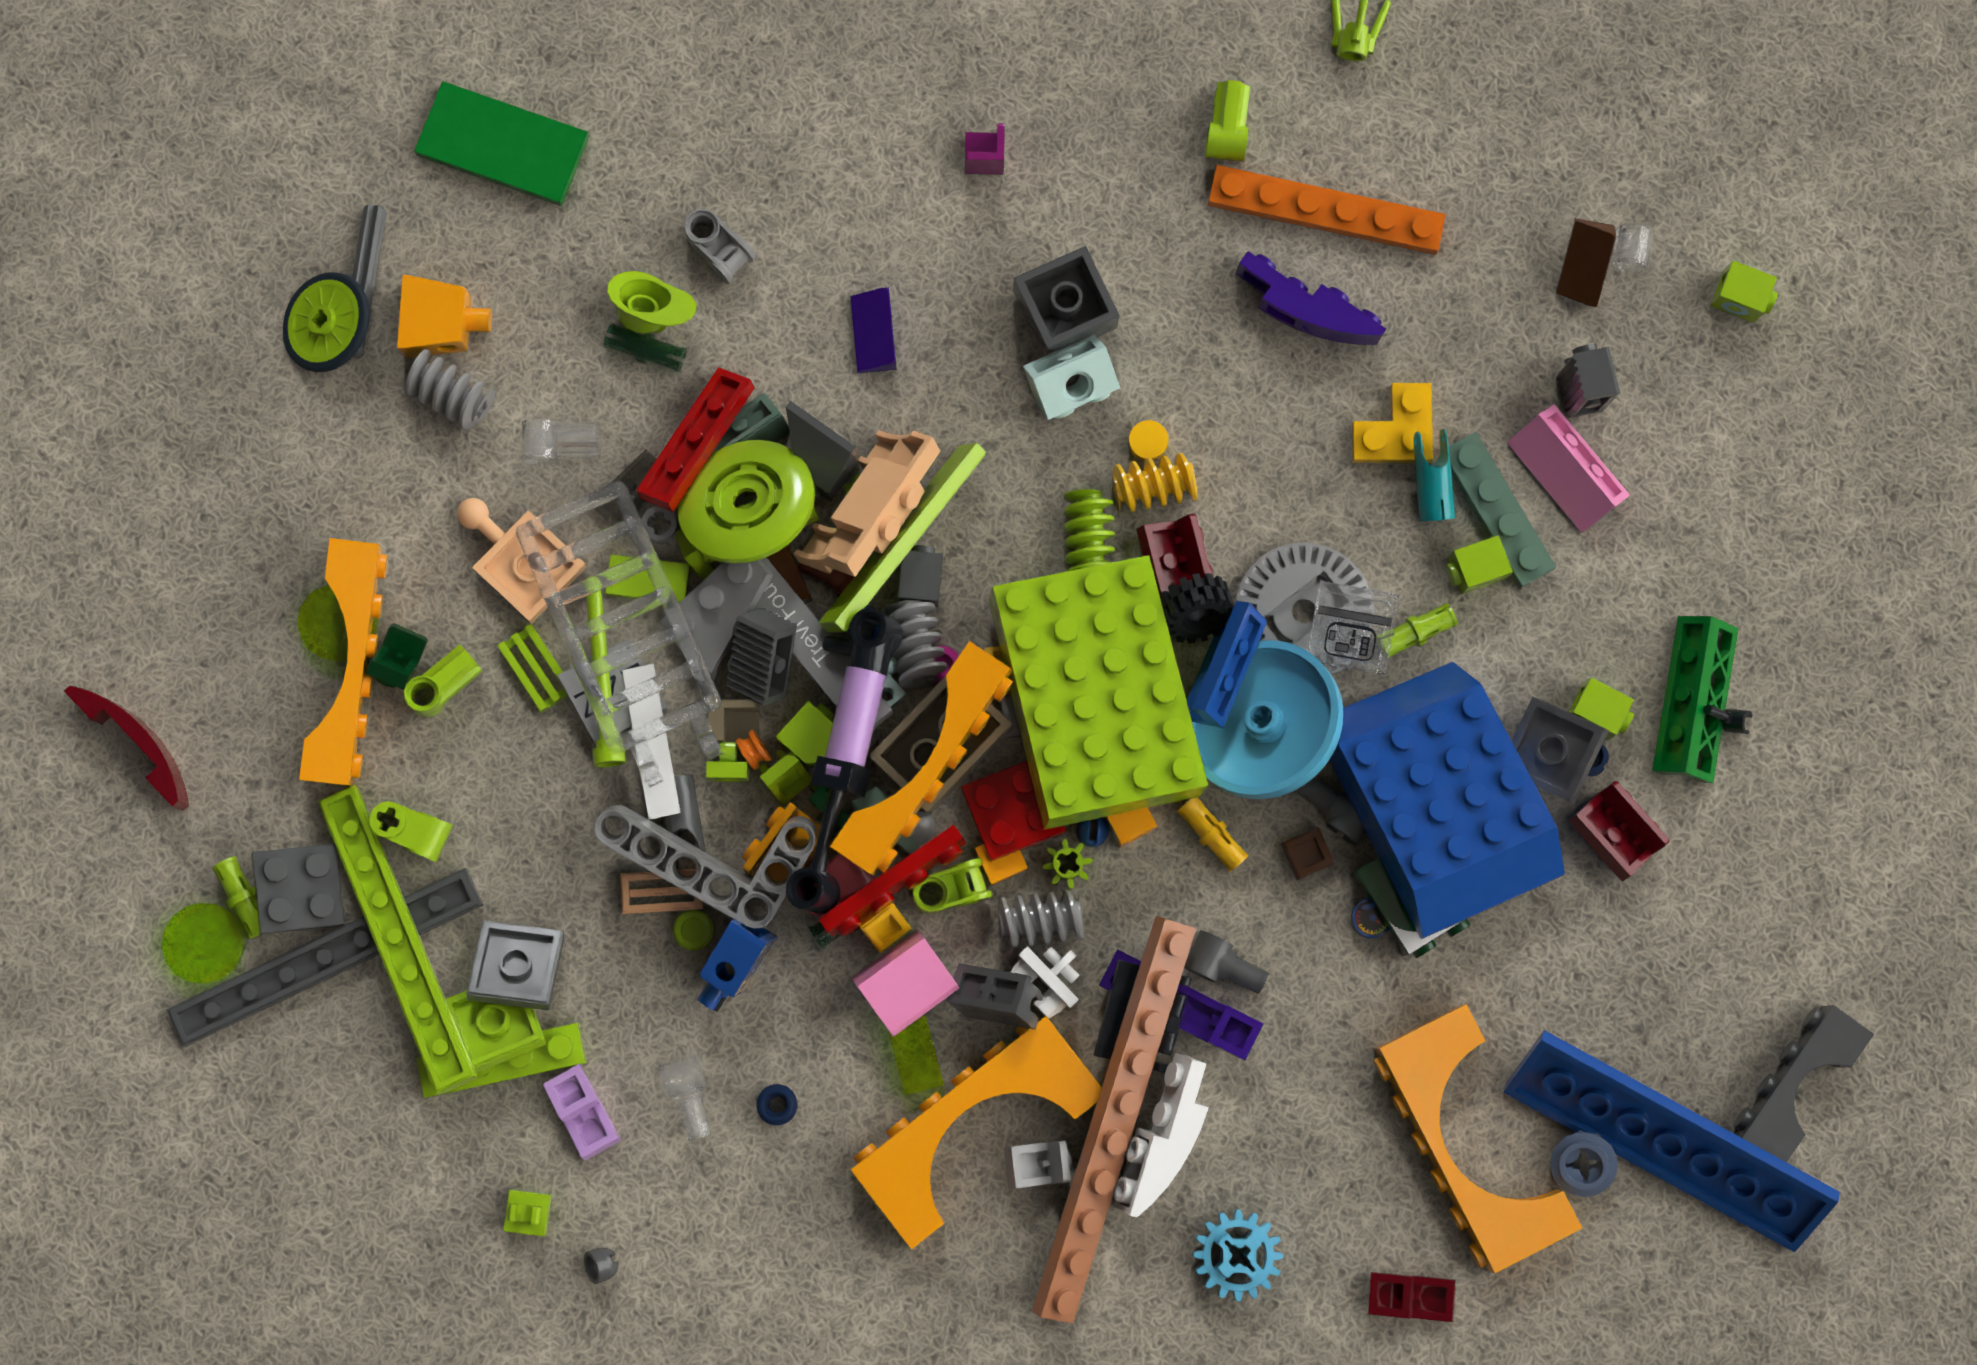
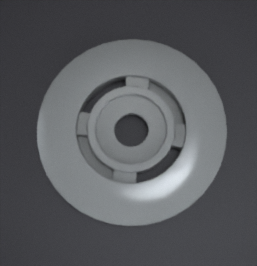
[1235,543,1374,675]

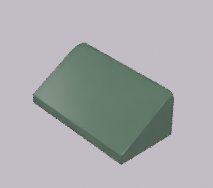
[712,393,790,453]

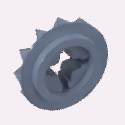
[1550,1130,1618,1197]

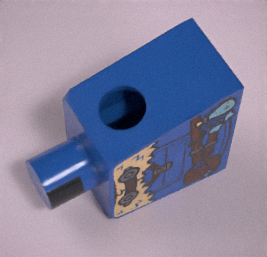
[697,919,778,1012]

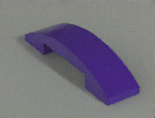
[1099,949,1264,1061]

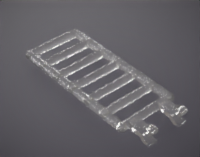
[516,481,724,787]

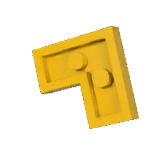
[1352,383,1433,463]

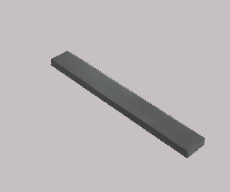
[167,868,484,1047]

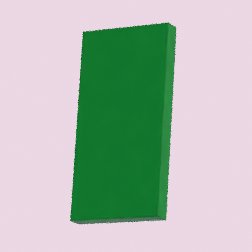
[414,81,590,206]

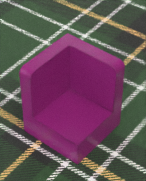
[965,123,1005,175]

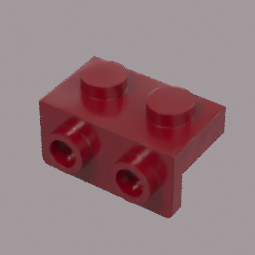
[1136,513,1214,599]
[1568,781,1670,882]

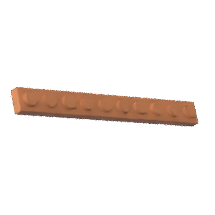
[1032,916,1196,1324]

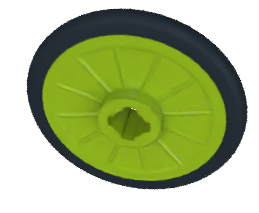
[283,272,370,372]

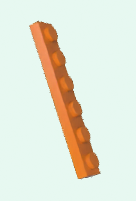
[1208,165,1446,255]

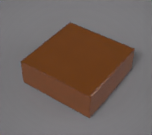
[1281,827,1335,880]

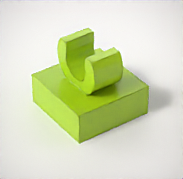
[706,742,750,782]
[760,750,812,806]
[503,1189,552,1236]

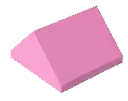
[851,930,960,1037]

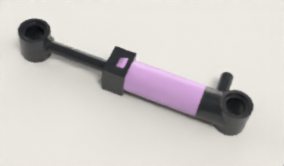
[786,608,903,914]

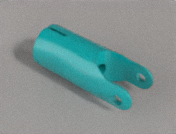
[1414,429,1455,521]

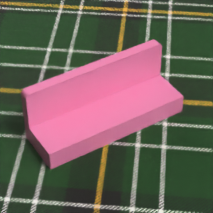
[1508,404,1630,532]

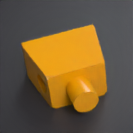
[397,275,492,358]

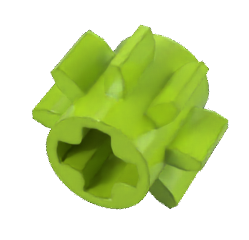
[1042,839,1093,890]

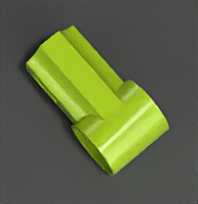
[1205,80,1250,162]
[404,644,483,718]

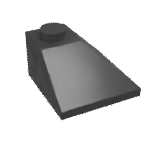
[786,401,859,502]

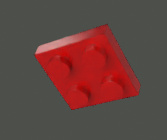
[961,760,1066,862]

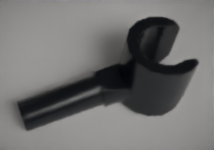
[1704,704,1753,734]

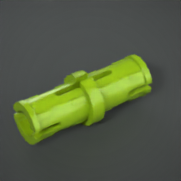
[1376,602,1458,659]
[212,856,260,940]

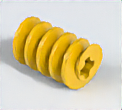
[1112,453,1198,514]

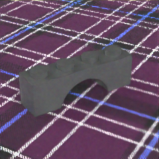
[1733,1005,1874,1162]

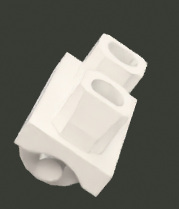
[1010,946,1080,1019]

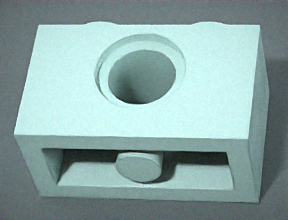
[1023,334,1120,420]

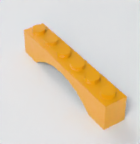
[299,538,388,786]
[830,641,1013,876]

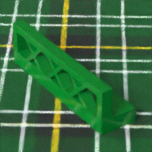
[1652,616,1739,783]

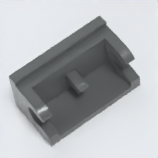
[946,963,1043,1030]

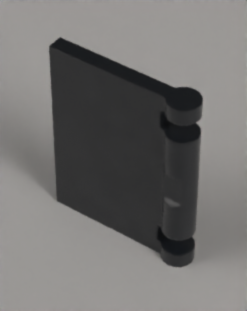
[1093,960,1192,1073]

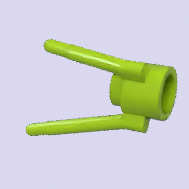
[1331,0,1391,61]

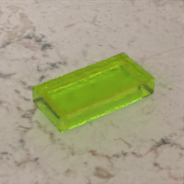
[887,1014,944,1096]

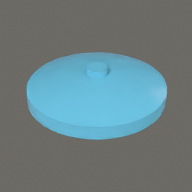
[1192,640,1343,799]

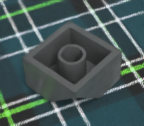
[1013,246,1120,350]

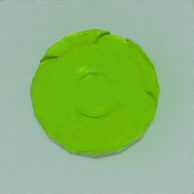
[297,584,380,662]
[161,902,246,984]

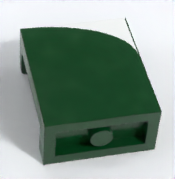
[1351,857,1471,958]

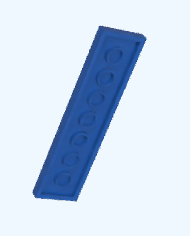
[1503,1030,1840,1252]

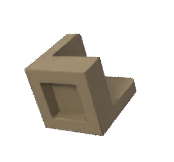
[708,700,760,745]

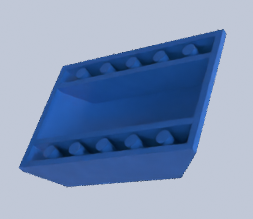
[1329,662,1565,939]

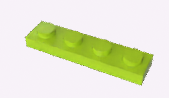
[416,1023,587,1098]

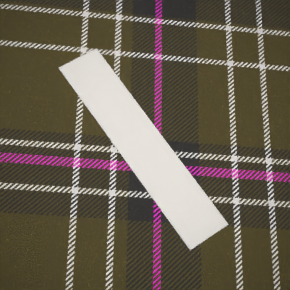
[622,663,681,820]

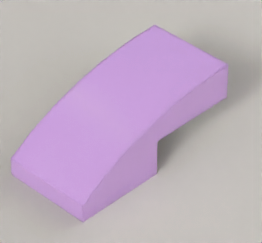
[543,1064,621,1161]

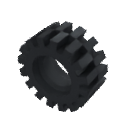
[1160,573,1234,644]

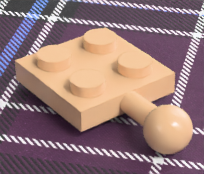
[457,498,587,624]

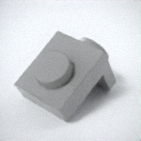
[1004,1141,1072,1189]

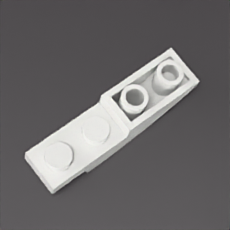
[1113,1053,1209,1217]

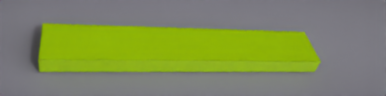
[818,443,986,633]

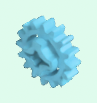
[1192,1209,1283,1301]

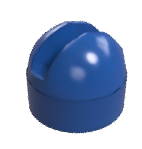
[1076,818,1109,847]

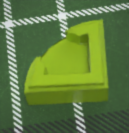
[675,529,714,580]

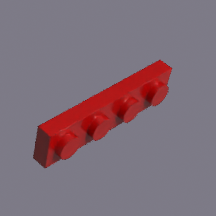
[636,367,755,512]
[819,824,967,937]

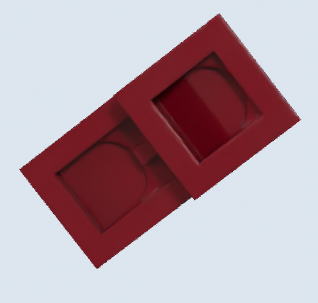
[1368,1272,1457,1322]

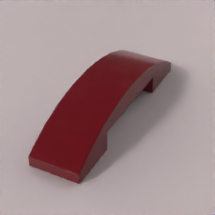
[64,686,189,811]

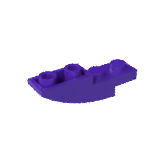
[1235,251,1386,345]

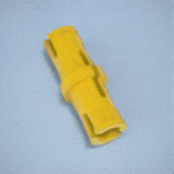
[1177,797,1249,872]

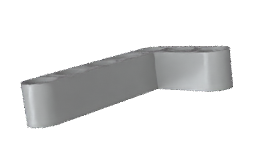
[594,805,817,929]

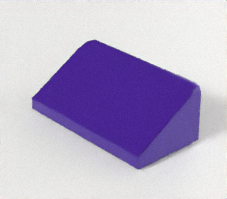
[850,287,897,373]

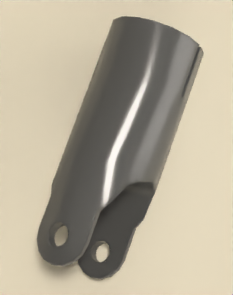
[664,775,706,870]

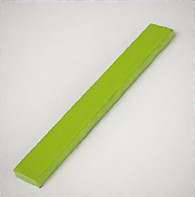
[318,784,478,1095]

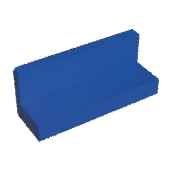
[1187,600,1267,728]

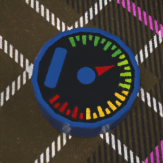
[1351,898,1389,938]

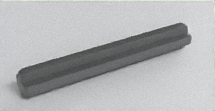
[352,204,387,358]

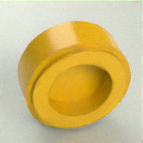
[1128,420,1169,461]

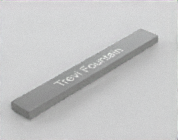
[675,505,894,729]

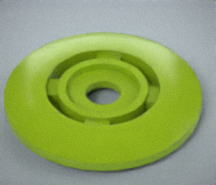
[678,440,815,563]

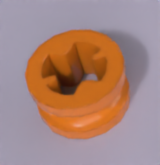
[735,729,772,770]

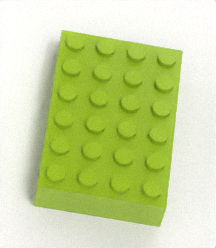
[988,555,1208,830]

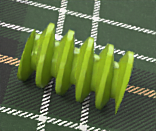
[1064,489,1115,571]

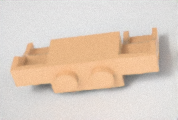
[794,430,940,577]

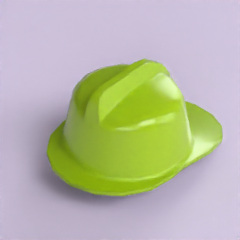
[607,271,697,334]

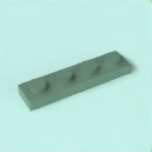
[1449,432,1556,588]

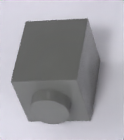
[898,545,943,607]

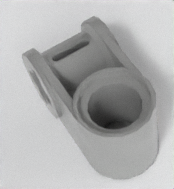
[684,209,757,285]

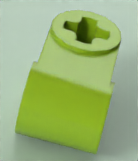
[369,801,453,862]
[913,858,993,914]

